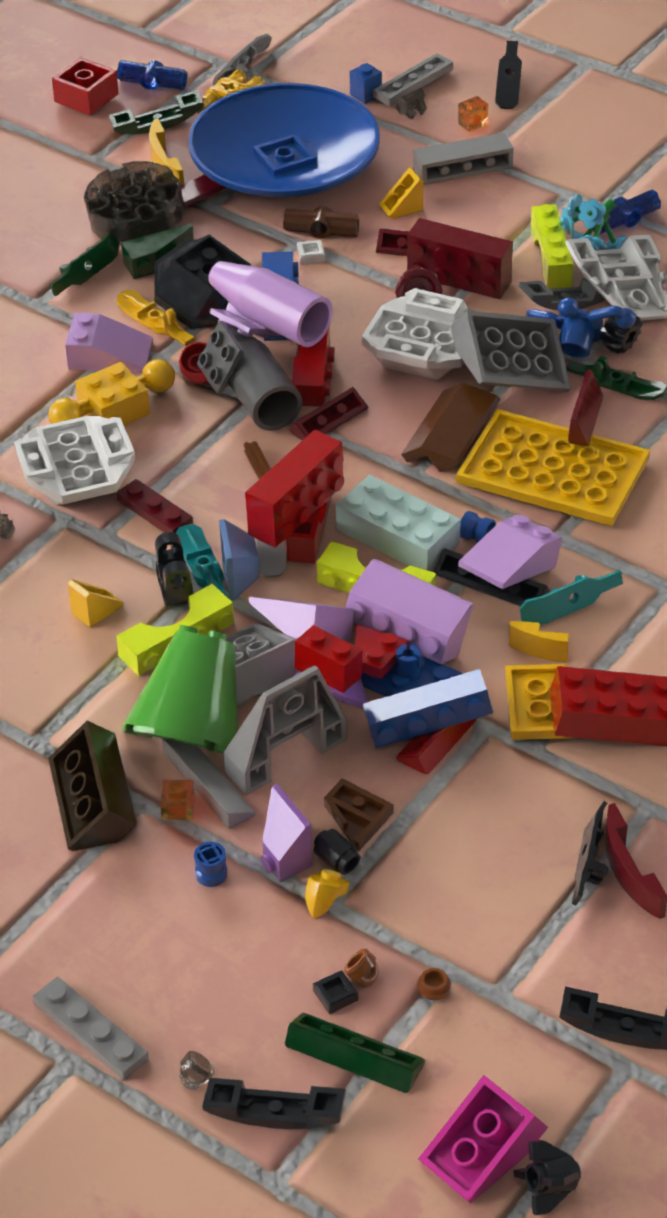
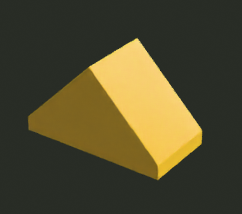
[379,167,424,219]
[68,579,124,627]

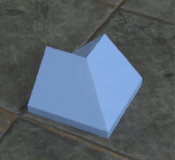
[219,519,260,600]

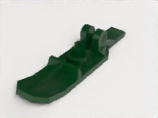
[50,233,119,296]
[566,356,667,400]

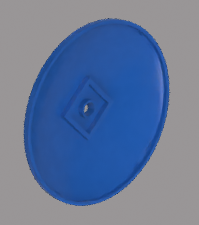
[189,83,380,197]

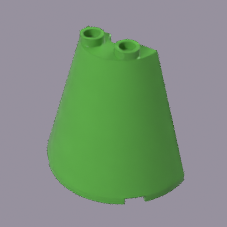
[121,625,238,754]

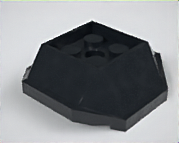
[154,234,251,329]

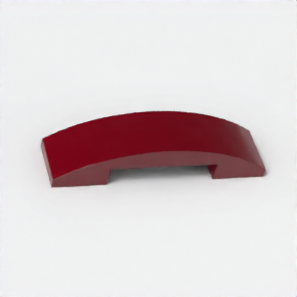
[605,803,667,919]

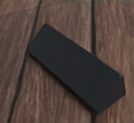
[433,548,550,607]

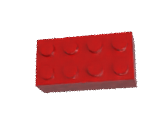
[245,430,345,548]
[550,666,667,746]

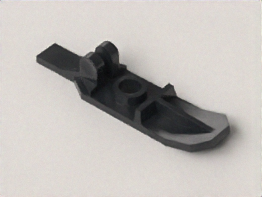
[495,41,522,109]
[572,800,609,906]

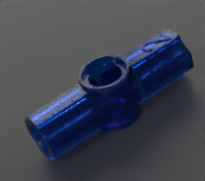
[117,60,188,90]
[594,189,661,235]

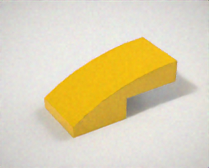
[509,621,569,662]

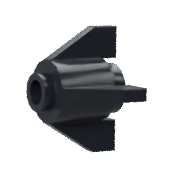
[513,1140,581,1215]

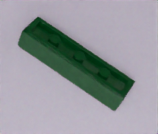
[285,1012,425,1093]

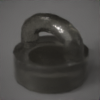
[180,1051,215,1090]

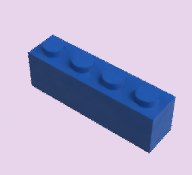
[363,669,493,748]

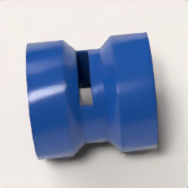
[460,511,496,543]
[194,842,227,887]

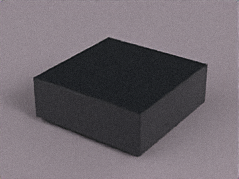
[313,970,358,1014]

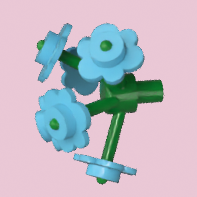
[559,194,627,250]

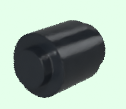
[313,829,361,875]

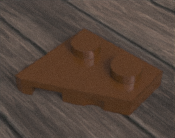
[324,778,394,851]

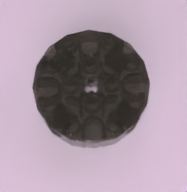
[83,161,185,245]

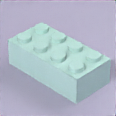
[336,474,461,571]

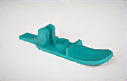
[176,524,229,599]
[519,570,623,625]

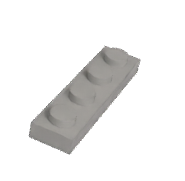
[373,53,453,106]
[33,976,149,1081]

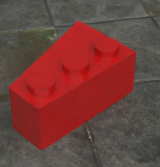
[292,326,335,407]

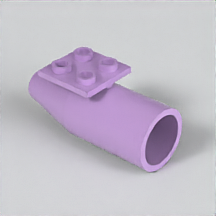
[209,261,333,347]

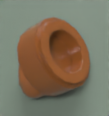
[344,949,379,987]

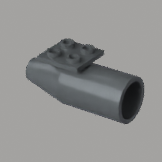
[197,320,302,431]

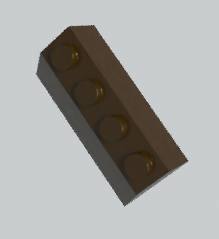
[48,721,137,851]

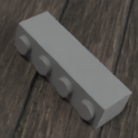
[413,133,514,185]

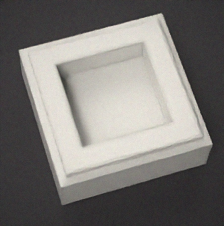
[297,240,325,264]

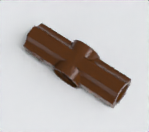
[283,206,360,239]

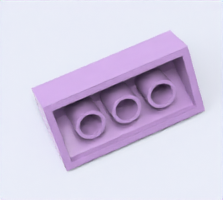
[345,559,473,664]

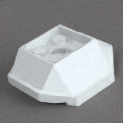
[362,288,468,380]
[14,416,136,506]

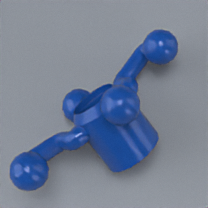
[526,297,636,358]

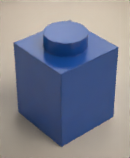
[349,63,382,104]

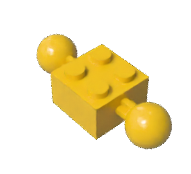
[48,359,175,425]

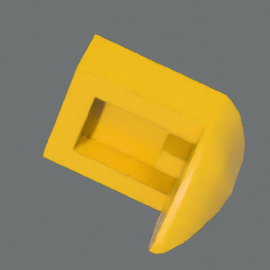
[305,869,350,919]

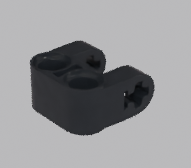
[155,532,194,606]

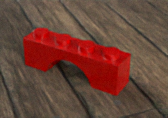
[286,496,332,564]

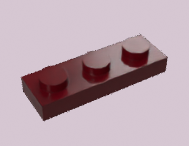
[116,479,193,533]

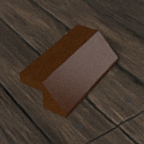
[401,383,500,472]

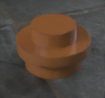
[417,968,451,1000]

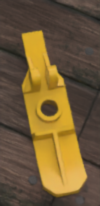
[116,289,195,346]

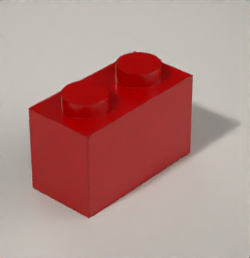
[294,625,363,693]

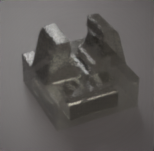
[396,88,427,119]

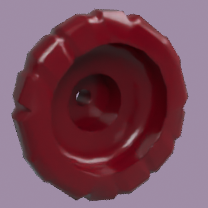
[395,267,443,298]

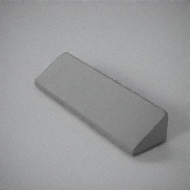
[162,739,255,829]

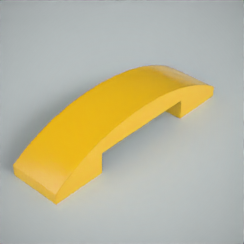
[149,119,184,188]

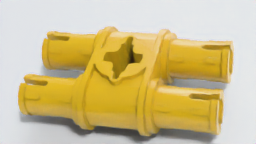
[197,69,265,114]

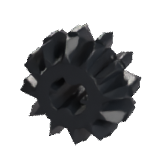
[600,313,643,354]

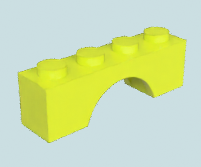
[531,204,573,289]
[317,541,436,593]
[116,584,234,676]

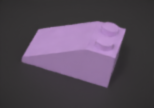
[65,312,153,373]
[458,515,562,589]
[249,597,354,643]

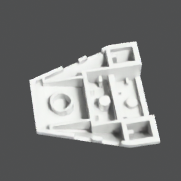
[565,235,667,321]

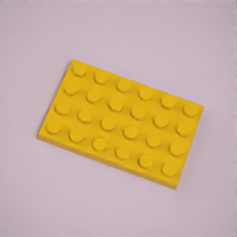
[456,409,650,527]

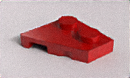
[355,624,409,679]

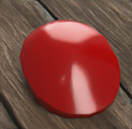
[179,342,209,384]

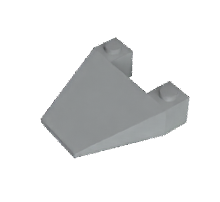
[224,665,347,795]

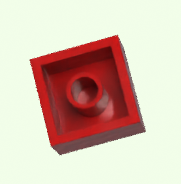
[52,57,119,116]

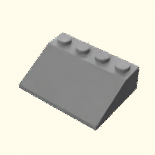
[451,310,571,392]
[225,623,298,707]

